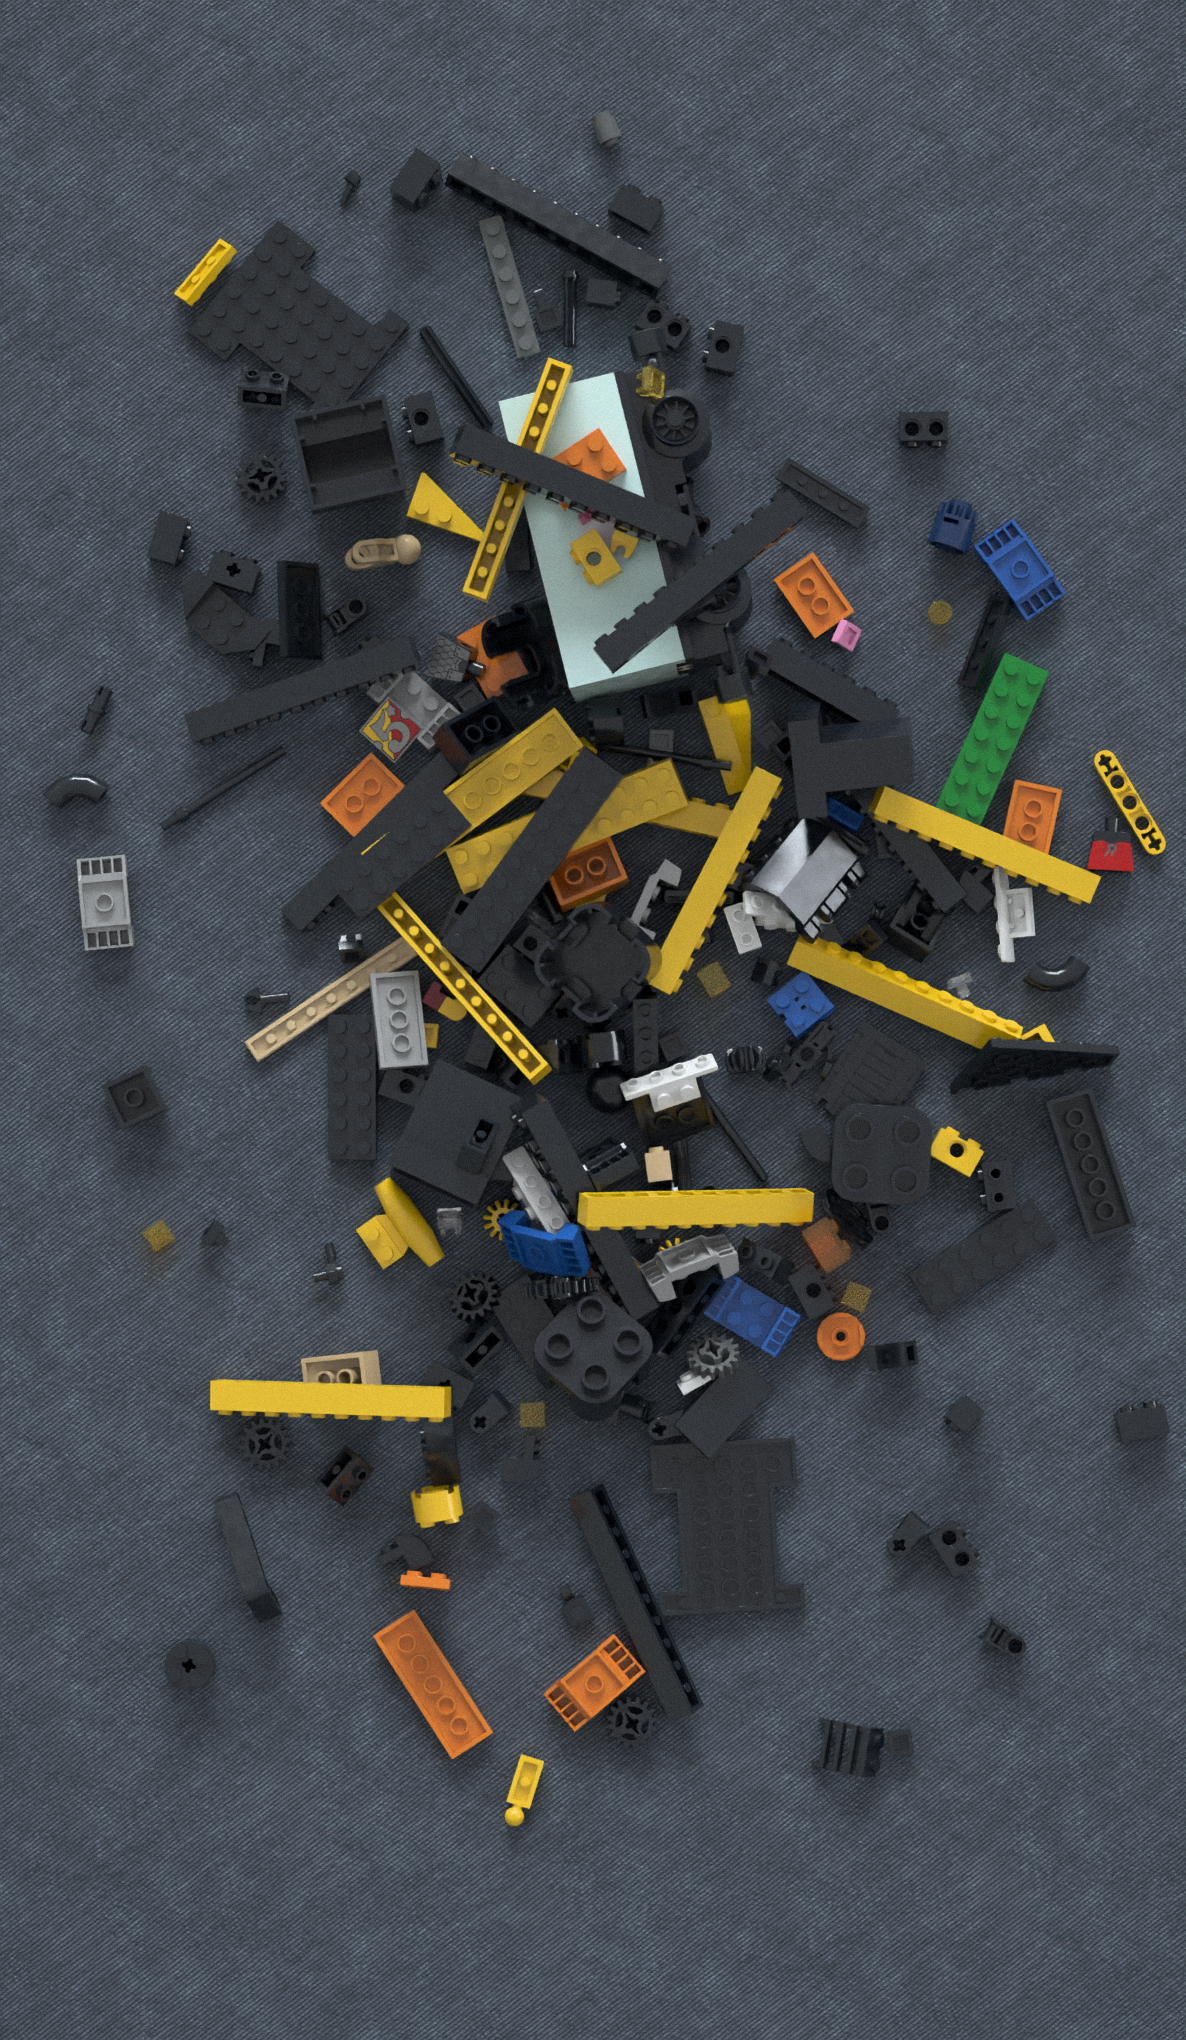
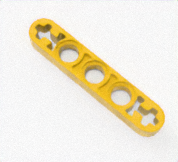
[1093,750,1166,855]

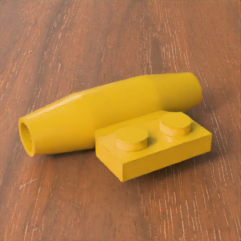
[356,1177,445,1270]

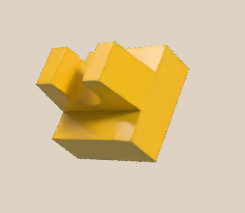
[610,529,640,559]

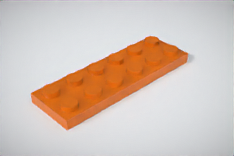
[373,1609,493,1759]

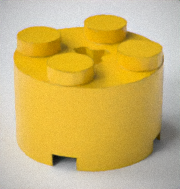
[411,1484,463,1528]

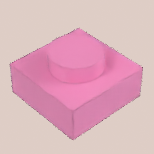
[831,619,862,652]

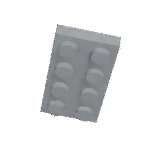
[369,970,428,1070]

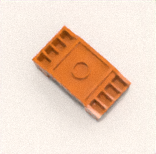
[543,1634,645,1732]

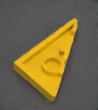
[406,472,483,542]

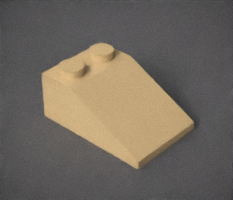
[301,1350,382,1385]

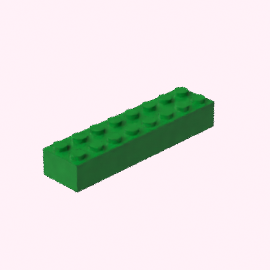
[935,653,1049,826]

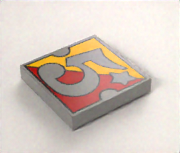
[359,695,426,763]

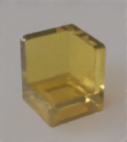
[697,961,732,999]

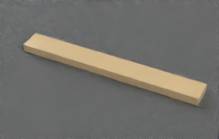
[244,937,418,1062]

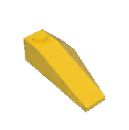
[698,696,751,796]

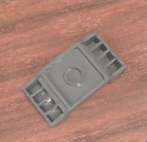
[365,672,461,753]
[77,855,135,951]
[631,859,682,940]
[639,1233,739,1302]

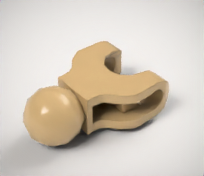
[345,534,421,571]

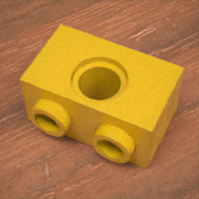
[569,528,622,589]
[931,1126,984,1177]

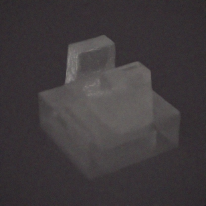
[945,972,973,999]
[437,1207,462,1236]

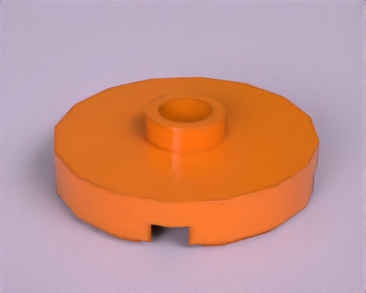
[816,1312,865,1361]

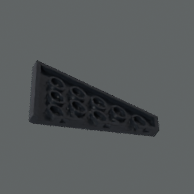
[949,1037,1120,1094]

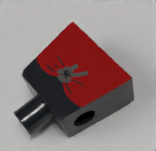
[1085,817,1134,873]

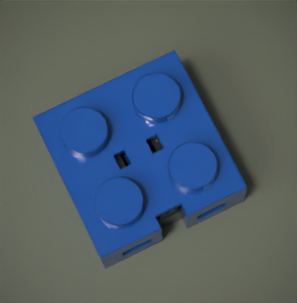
[767,971,836,1040]

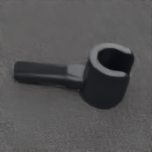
[340,170,361,205]

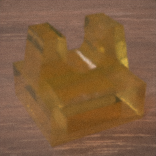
[636,366,665,399]
[142,1219,176,1253]

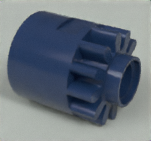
[927,499,979,555]

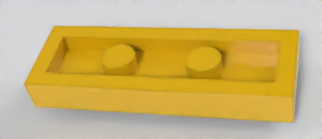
[174,239,237,306]

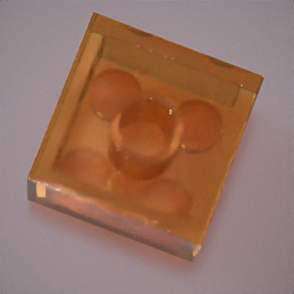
[800,1217,853,1274]

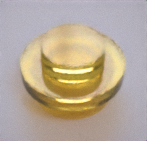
[928,600,952,625]

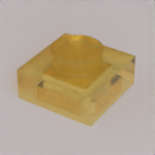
[840,1281,872,1312]
[520,1402,545,1427]

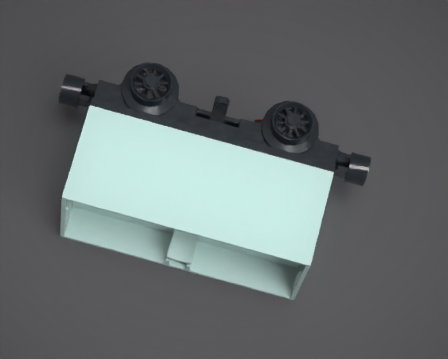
[498,328,754,704]

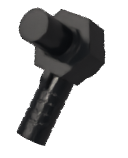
[313,1243,344,1285]

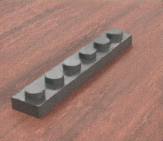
[478,215,541,360]

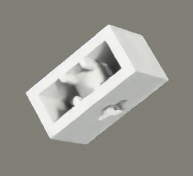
[723,902,763,955]

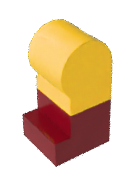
[422,981,467,1021]

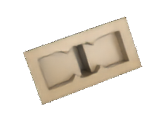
[644,1146,672,1183]

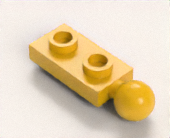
[505,1754,544,1826]

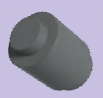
[592,111,622,149]

